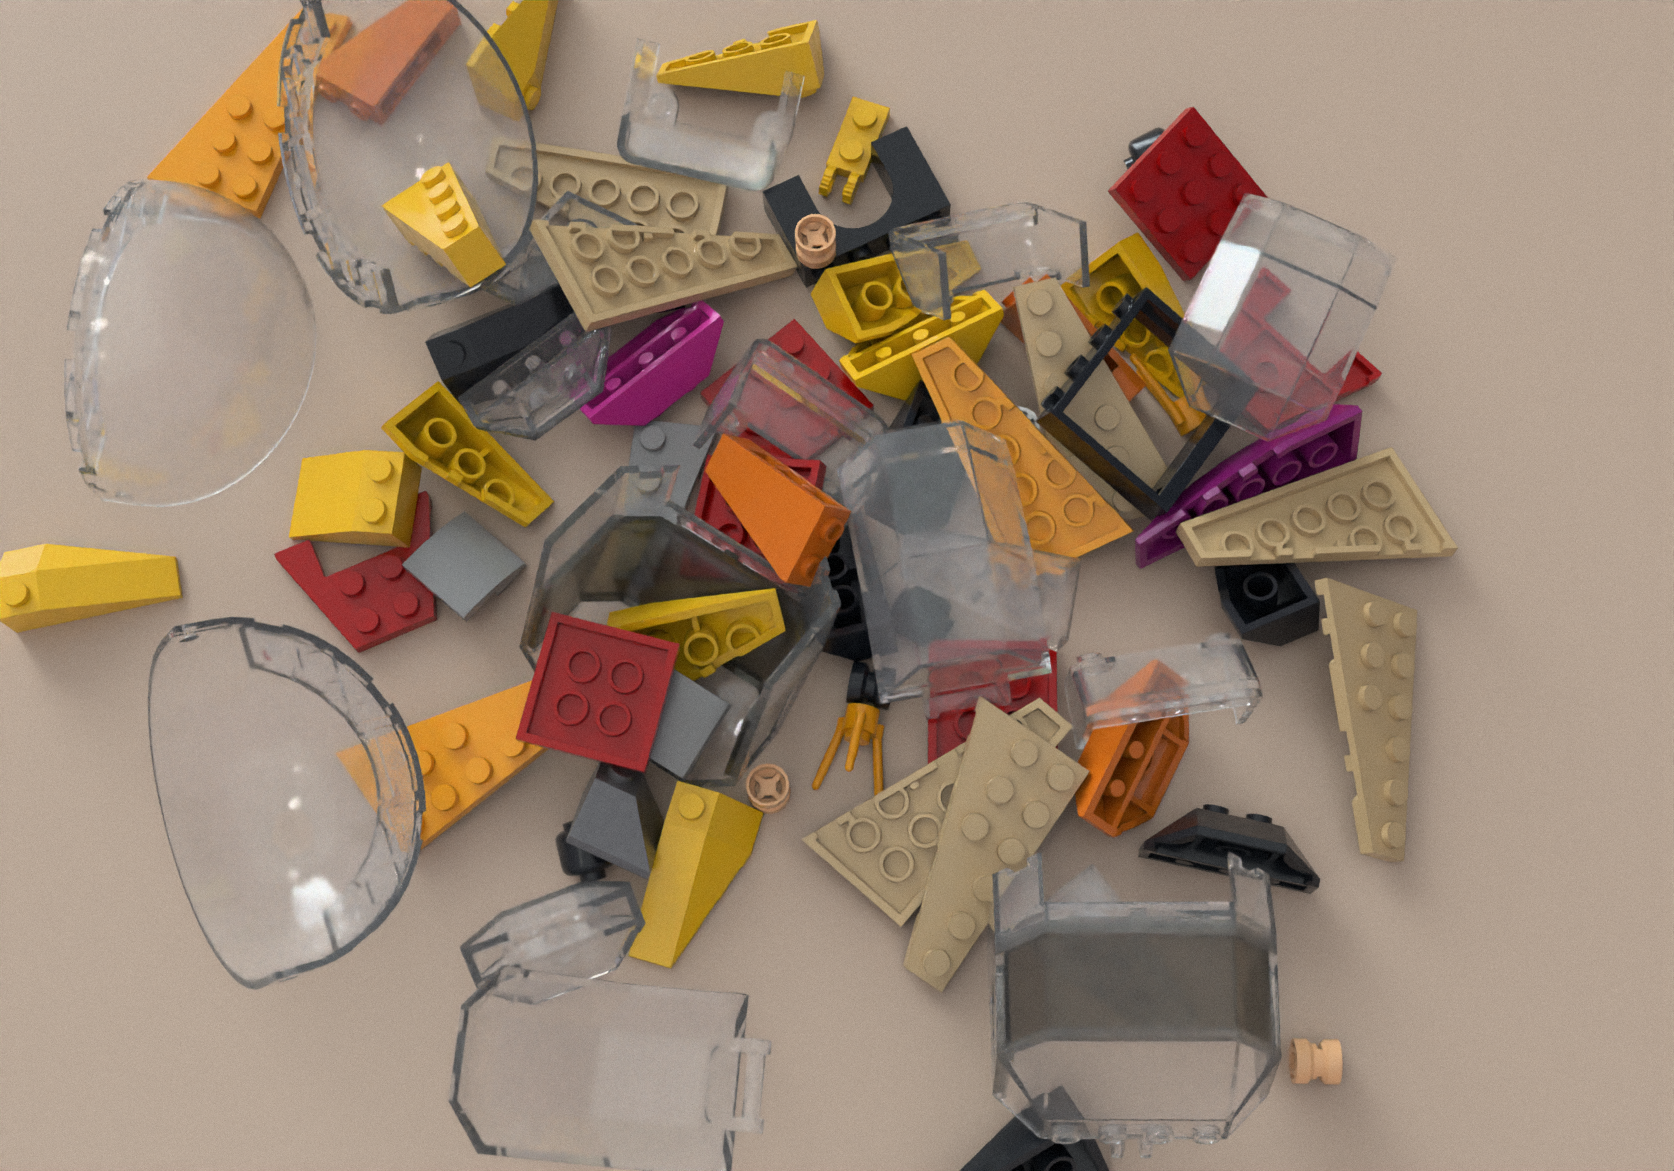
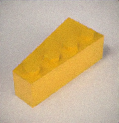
[381,162,506,288]

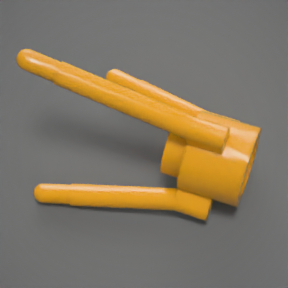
[1130,354,1213,437]
[812,703,885,796]

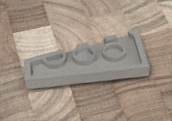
[612,421,718,585]

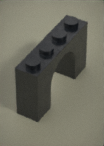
[762,126,951,288]

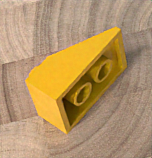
[289,450,422,547]

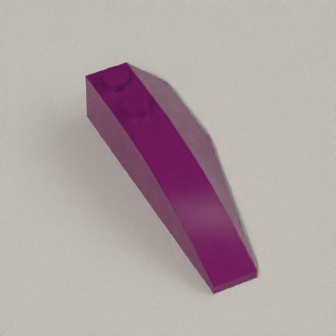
[1135,404,1363,569]

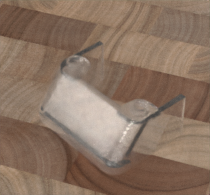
[617,38,805,191]
[889,202,1090,320]
[693,339,890,527]
[1064,633,1263,750]

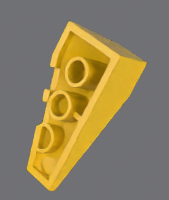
[467,0,558,122]
[656,20,824,98]
[1060,232,1207,398]
[811,236,980,344]
[381,381,554,528]
[0,544,183,633]
[607,588,786,681]
[628,781,764,969]

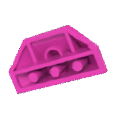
[572,300,724,426]

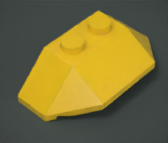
[839,290,1004,400]

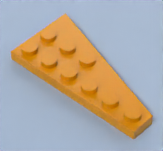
[147,0,350,218]
[912,336,1135,584]
[337,680,548,856]

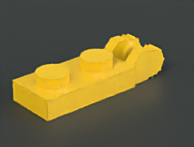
[818,96,890,205]

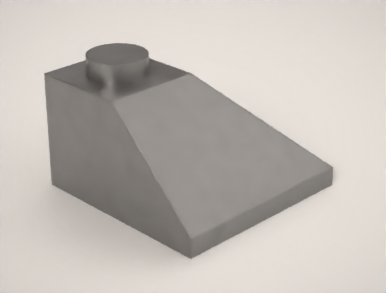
[566,762,664,879]

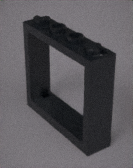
[1035,287,1260,520]

